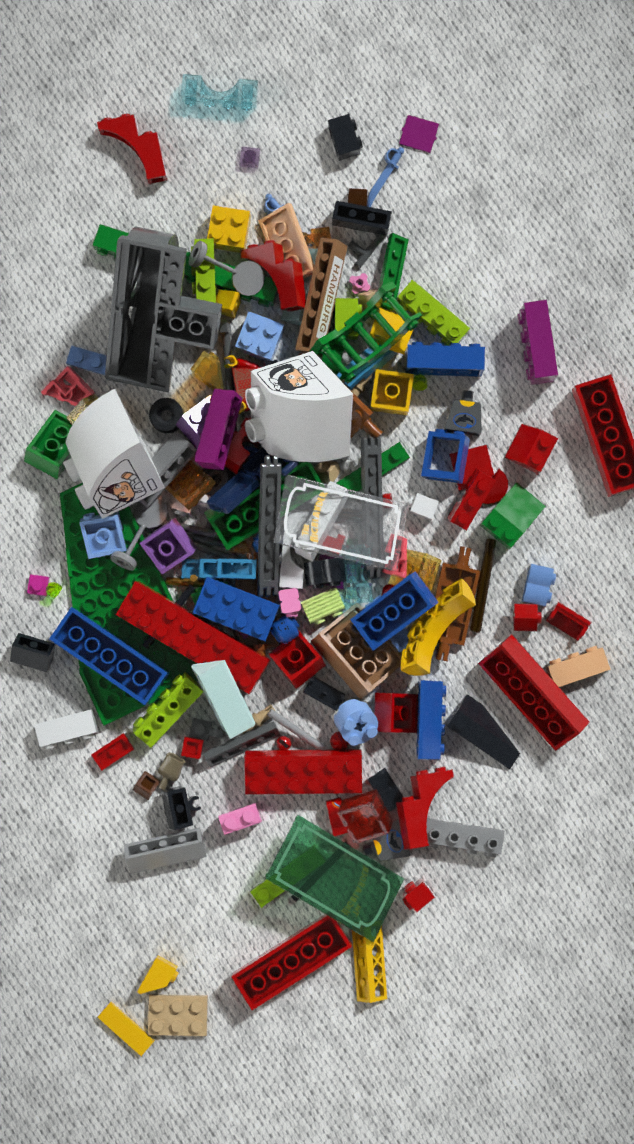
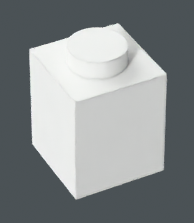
[408,493,439,521]

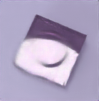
[239,147,260,169]

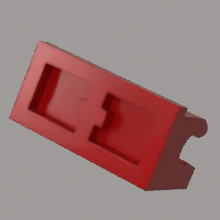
[546,602,592,641]

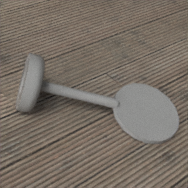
[189,240,265,296]
[111,498,168,571]

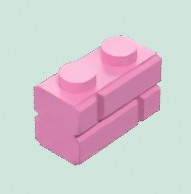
[278,588,301,618]
[218,802,262,835]

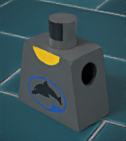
[444,390,482,436]
[362,819,411,861]

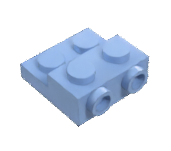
[80,511,127,559]

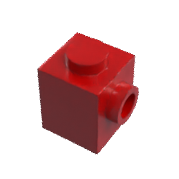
[513,604,542,631]

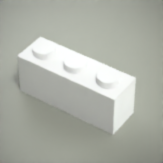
[34,710,99,749]

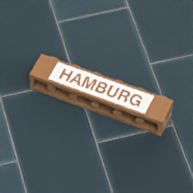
[295,238,348,357]

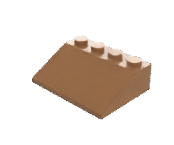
[311,602,402,700]

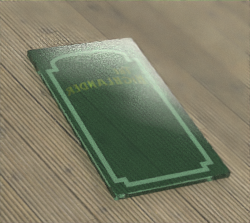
[264,815,404,942]

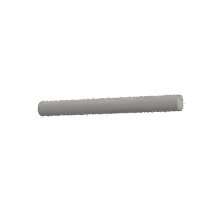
[267,709,331,750]

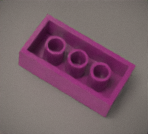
[517,299,558,385]

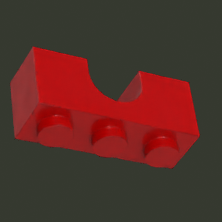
[225,417,261,474]
[447,468,496,531]

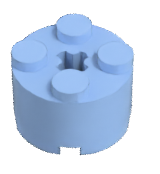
[334,699,378,746]

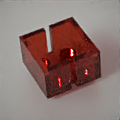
[337,789,393,844]

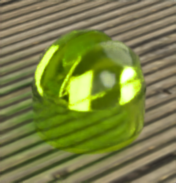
[412,374,428,391]
[46,582,63,599]

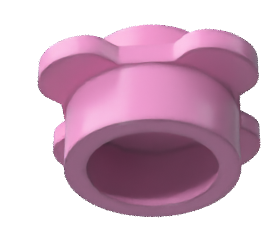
[349,273,370,294]

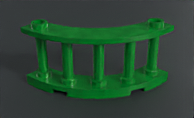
[309,281,422,384]

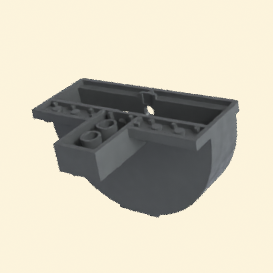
[105,226,222,393]

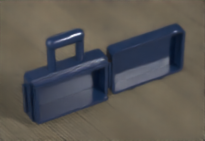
[207,447,298,514]

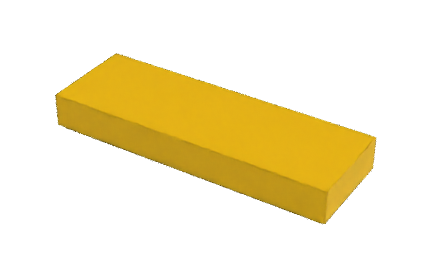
[98,1002,155,1056]

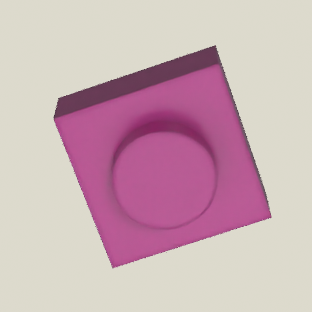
[27,574,50,596]

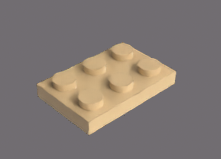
[148,994,208,1036]

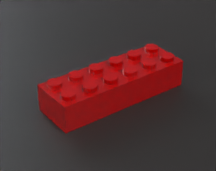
[572,374,634,497]
[478,634,590,751]
[244,749,362,795]
[231,912,352,1010]

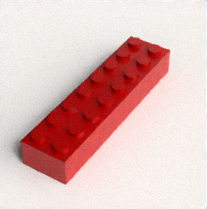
[116,581,271,694]

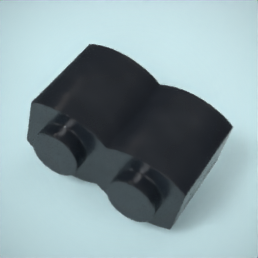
[304,558,346,589]

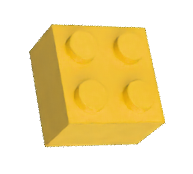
[207,205,251,253]
[370,369,414,416]

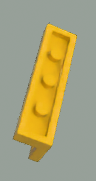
[351,920,387,1003]

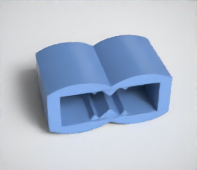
[521,564,556,607]

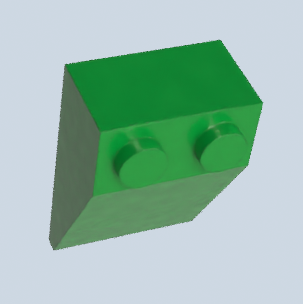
[24,410,75,479]
[480,482,546,550]

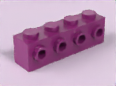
[195,389,243,470]

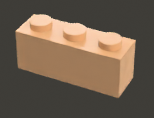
[546,646,611,687]

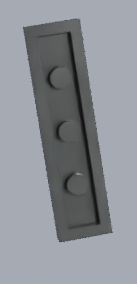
[203,721,281,768]

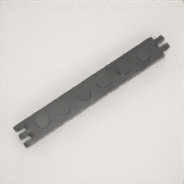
[361,437,384,580]
[257,455,281,597]

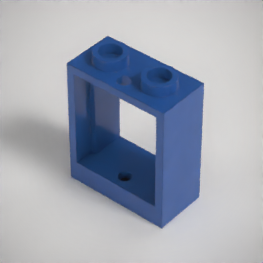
[421,429,470,484]

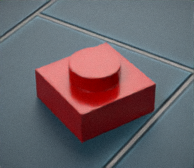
[181,737,204,759]

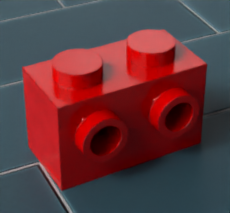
[402,878,435,912]

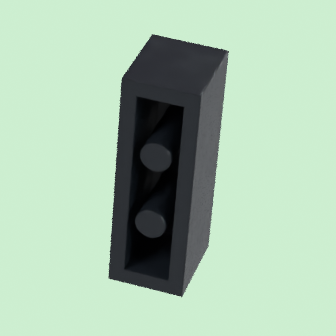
[332,201,392,236]

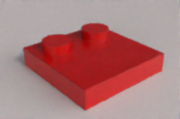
[449,445,494,491]

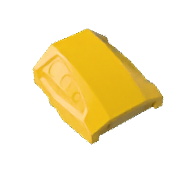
[370,307,414,355]

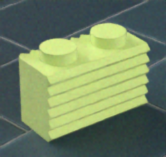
[301,587,345,626]

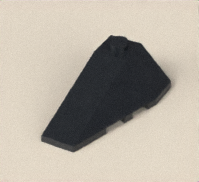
[446,694,520,769]

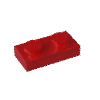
[91,733,134,771]

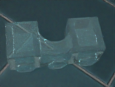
[342,544,373,603]

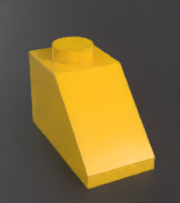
[216,290,241,319]
[137,955,179,994]

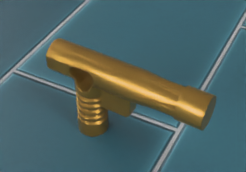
[166,574,205,587]

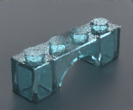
[181,74,259,111]

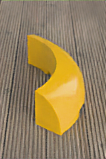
[401,579,476,676]

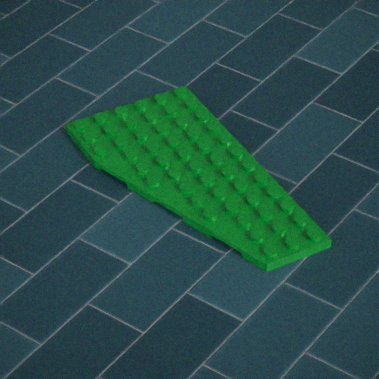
[59,482,198,726]

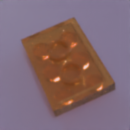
[165,460,216,510]

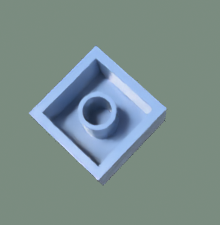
[235,311,285,361]

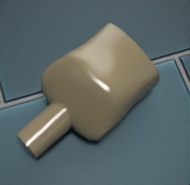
[158,752,185,790]

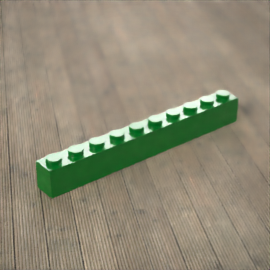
[93,224,278,307]

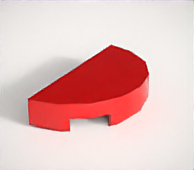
[483,468,508,504]

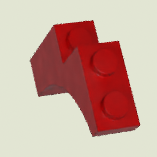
[97,114,167,184]
[240,240,306,312]
[396,767,454,850]

